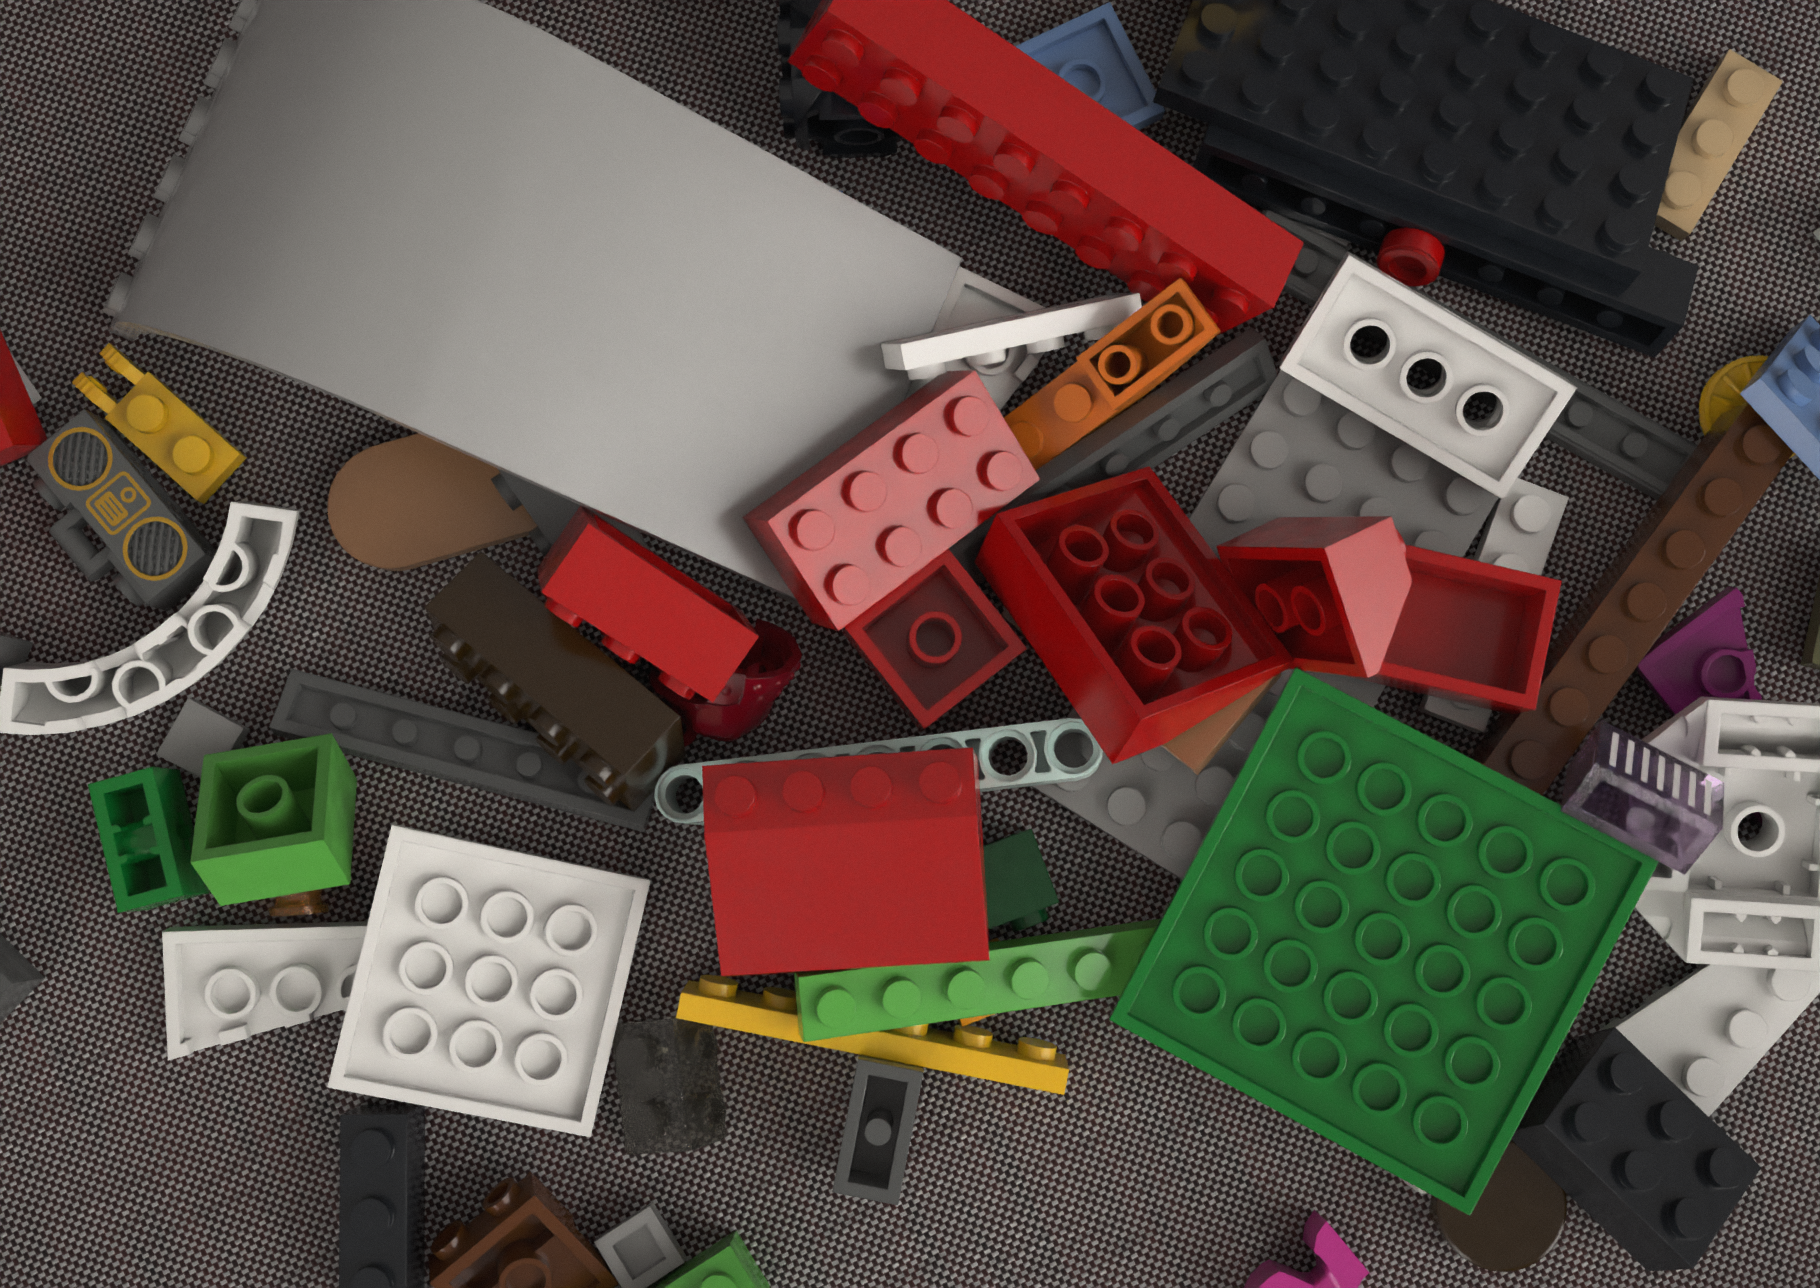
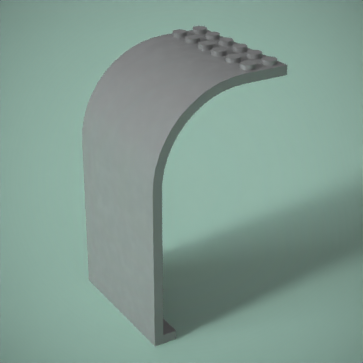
[102,0,962,606]

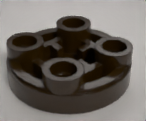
[1429,1140,1567,1272]

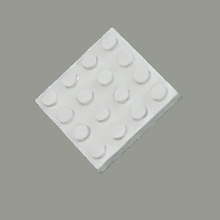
[327,824,650,1137]

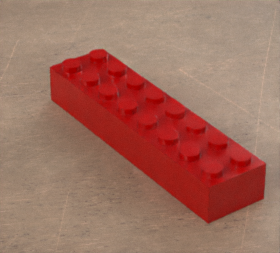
[787,0,1304,337]

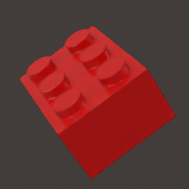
[537,505,759,703]
[1343,544,1562,715]

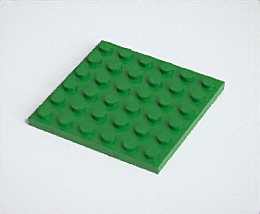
[1109,668,1661,1216]

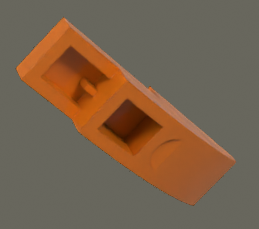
[1004,278,1221,471]

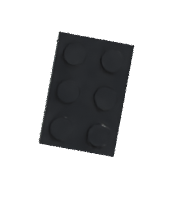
[1511,1027,1762,1271]

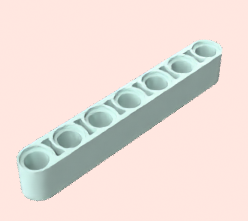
[654,718,1103,825]

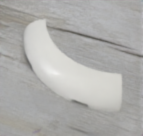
[0,501,299,735]

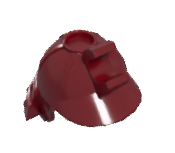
[648,618,802,747]

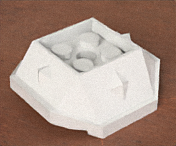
[1615,697,1820,972]

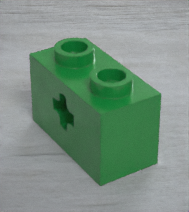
[88,767,209,913]

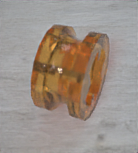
[268,889,329,916]

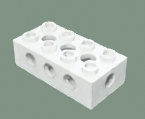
[1279,251,1577,499]

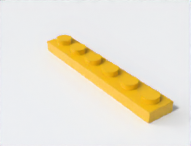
[676,975,1069,1095]

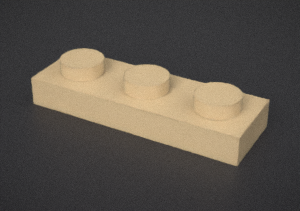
[1654,49,1783,241]

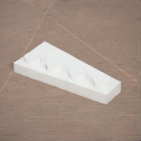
[162,921,368,1060]
[1599,964,1820,1117]

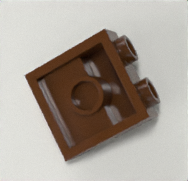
[428,1172,618,1288]

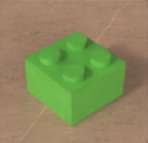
[190,733,357,906]

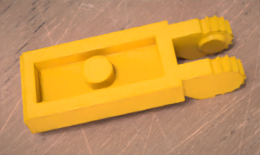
[72,343,247,504]

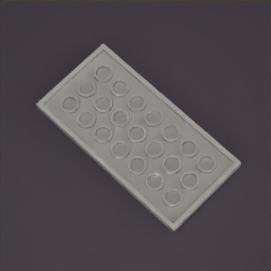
[1030,369,1499,880]

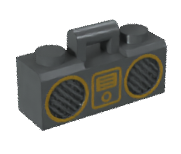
[26,409,217,611]

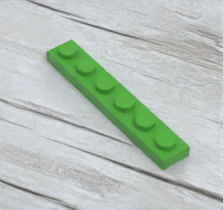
[794,918,1161,1042]

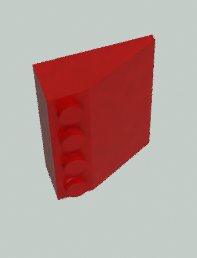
[974,466,1295,764]
[702,747,990,977]

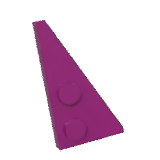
[1635,586,1762,829]

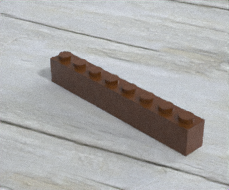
[1469,402,1794,796]

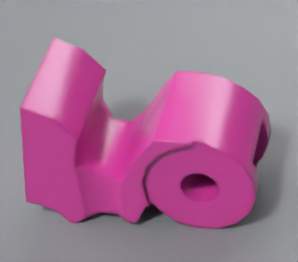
[1244,1210,1369,1288]

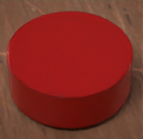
[1377,228,1445,287]

